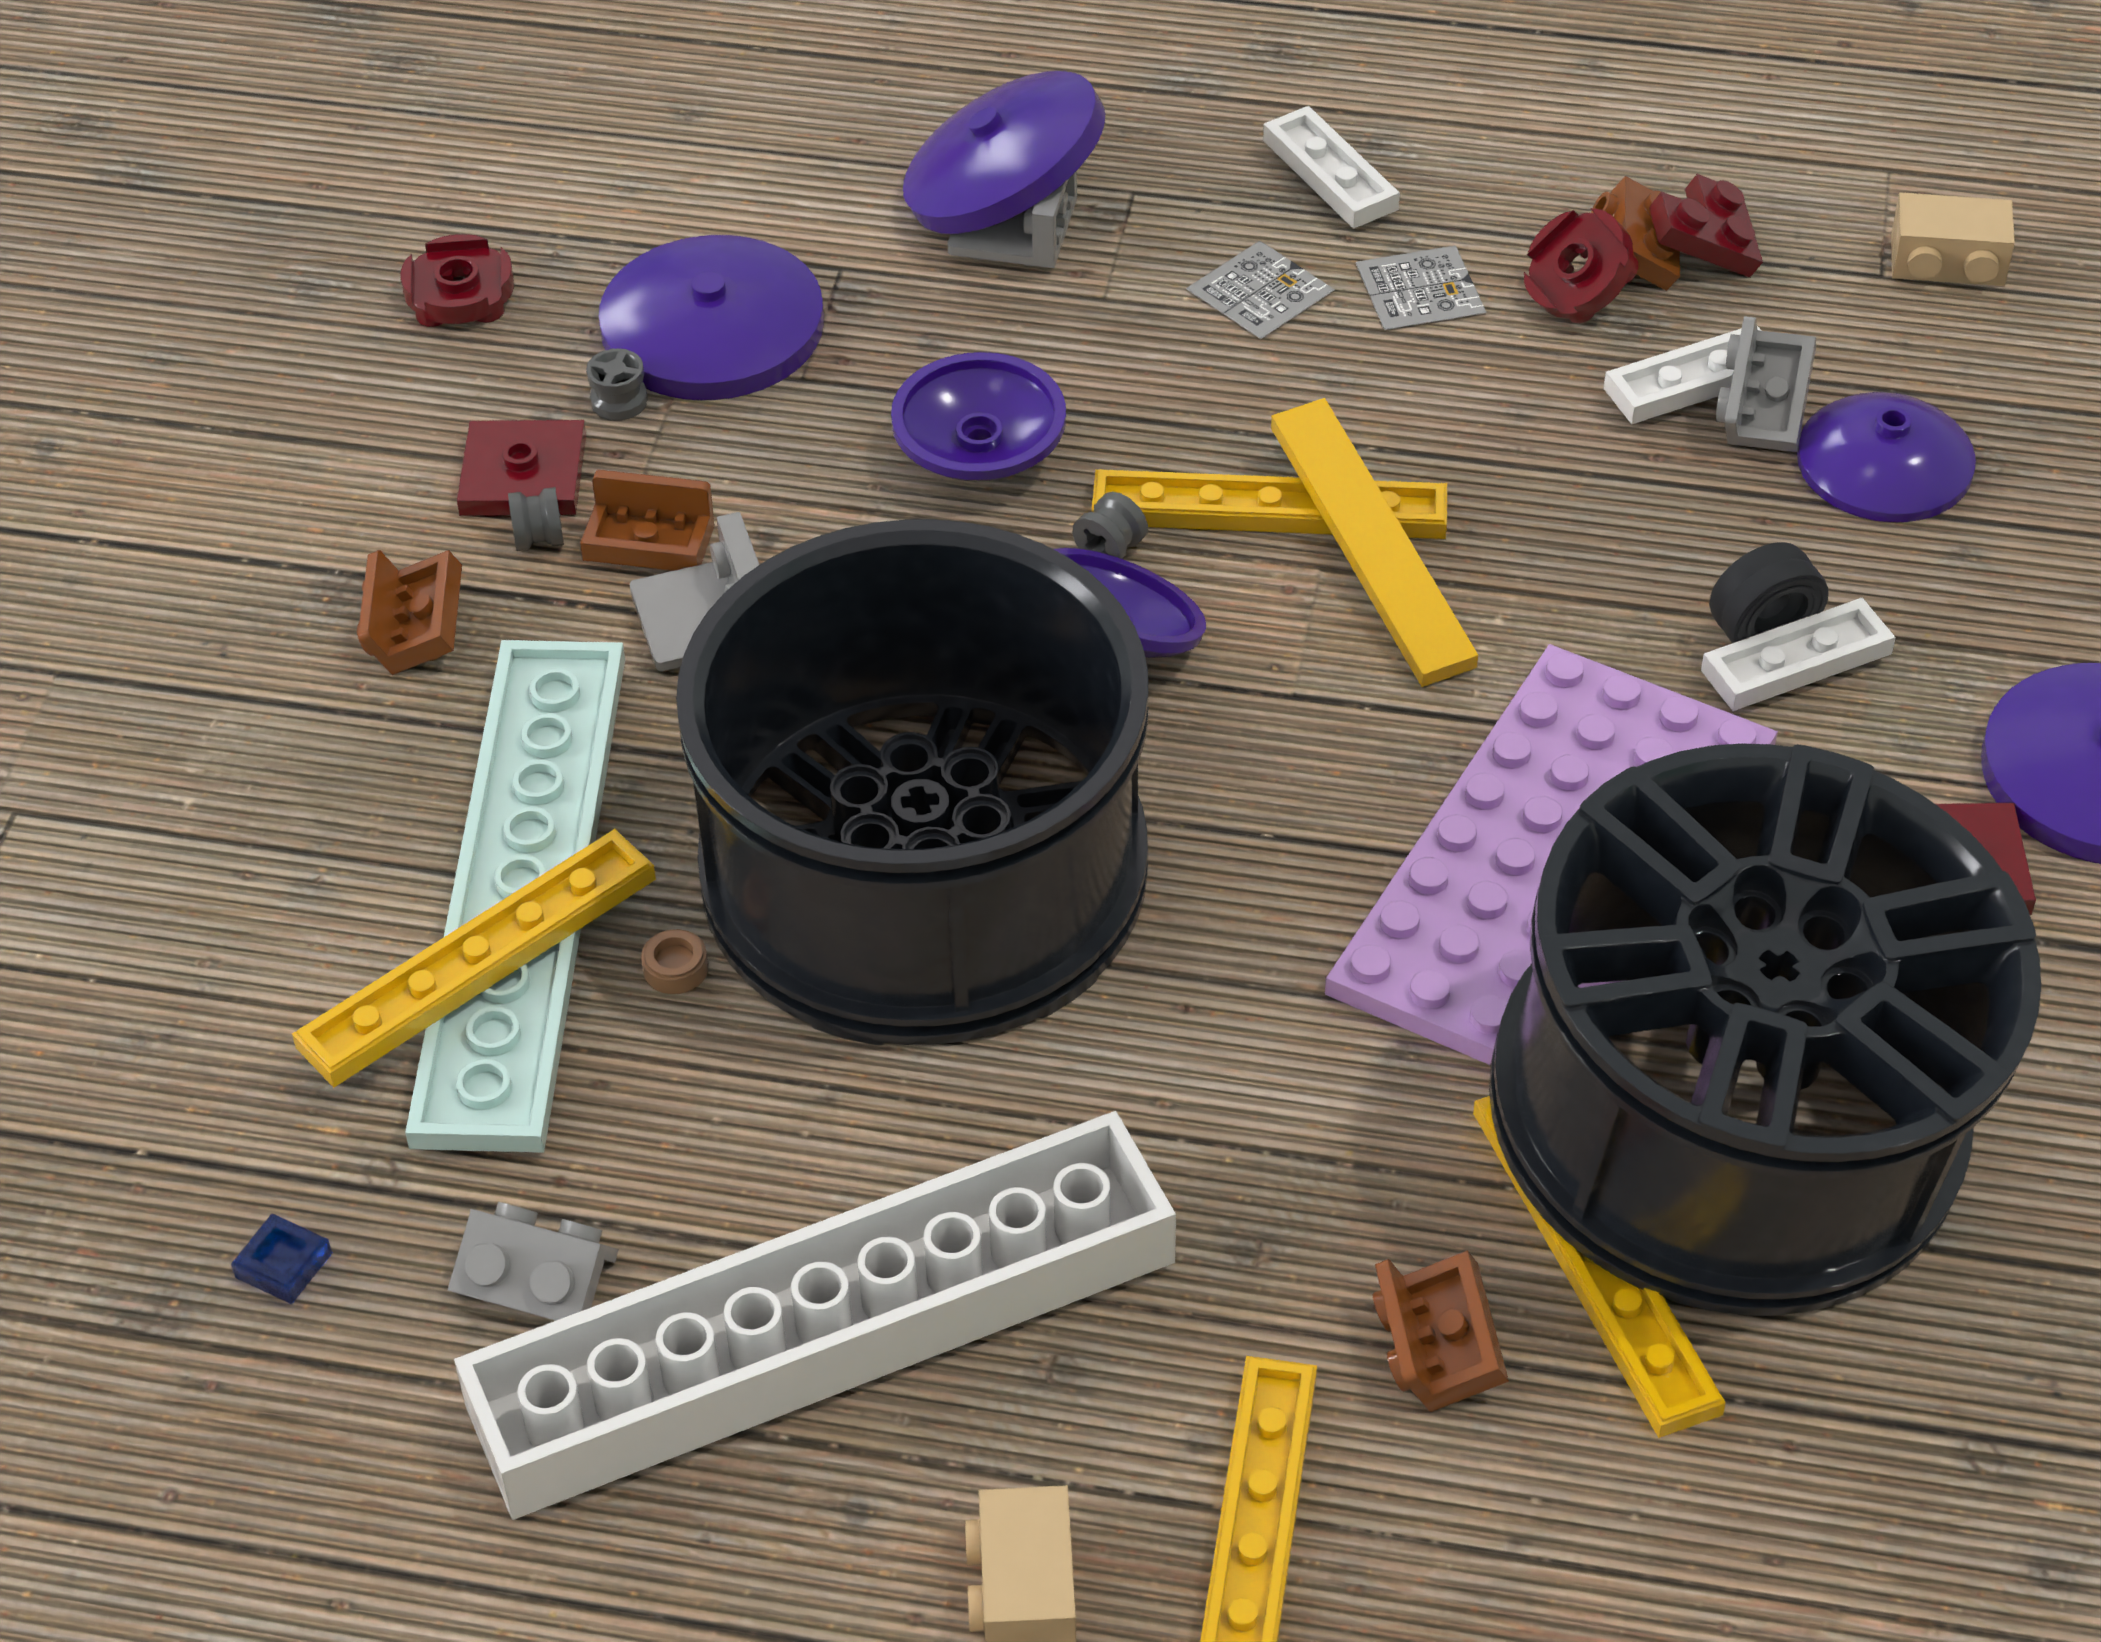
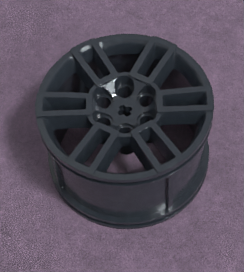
[676,519,1148,1046]
[1489,743,2041,1316]

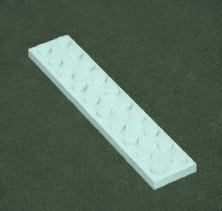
[405,640,625,1153]

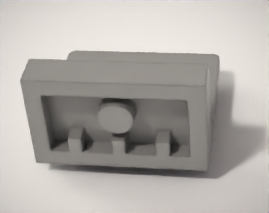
[948,171,1077,268]
[629,512,759,671]

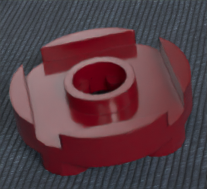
[1524,208,1639,324]
[400,234,514,327]

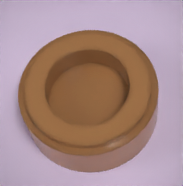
[641,929,708,994]

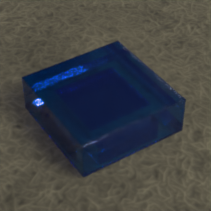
[231,1213,332,1304]

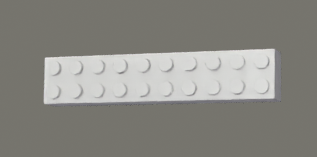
[454,1111,1176,1520]

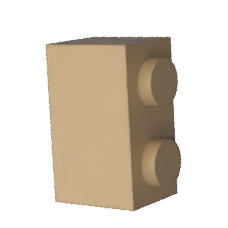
[1891,192,2015,286]
[965,1485,1076,1642]

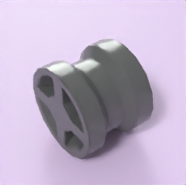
[586,348,648,421]
[508,487,564,551]
[1072,492,1148,559]

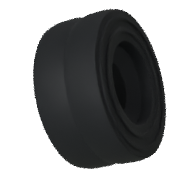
[1709,542,1829,643]

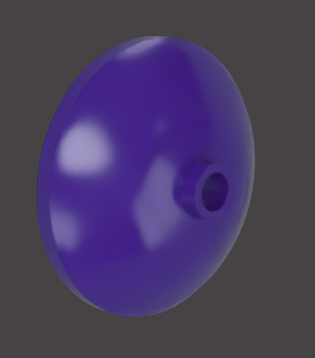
[891,352,1066,481]
[1797,392,1976,523]
[1054,548,1206,658]

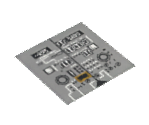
[1186,241,1335,339]
[1355,245,1487,330]

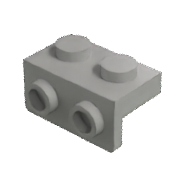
[1716,316,1816,452]
[447,1202,619,1320]

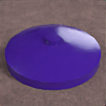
[903,71,1105,234]
[599,235,824,400]
[1981,663,2101,864]

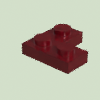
[1649,174,1763,278]

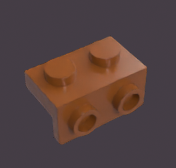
[1591,176,1680,291]
[580,470,715,571]
[357,550,462,675]
[1373,1250,1509,1412]

